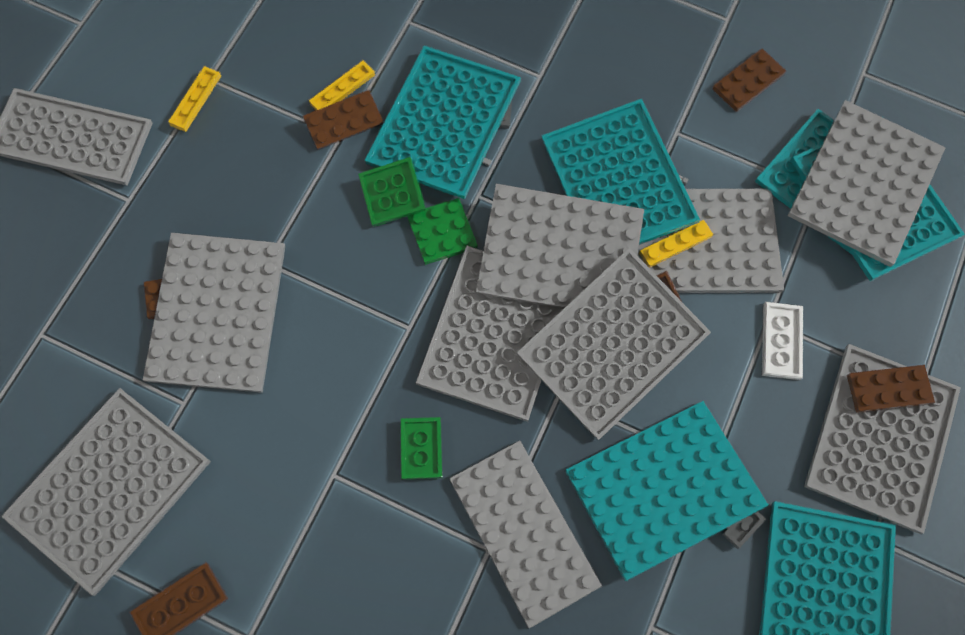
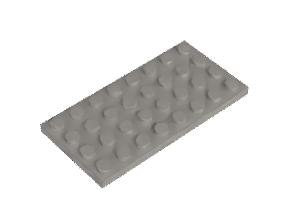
[0,88,153,185]
[450,441,602,628]

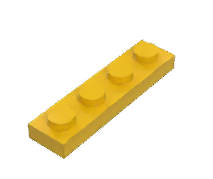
[309,61,375,110]
[168,66,221,132]
[639,220,713,268]

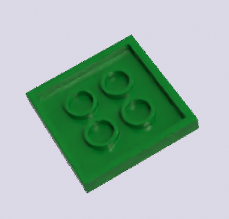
[358,157,426,227]
[407,198,478,265]

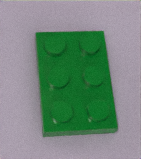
[401,417,442,480]

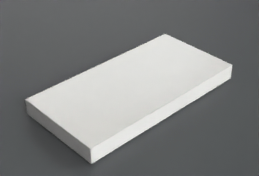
[762,302,803,380]

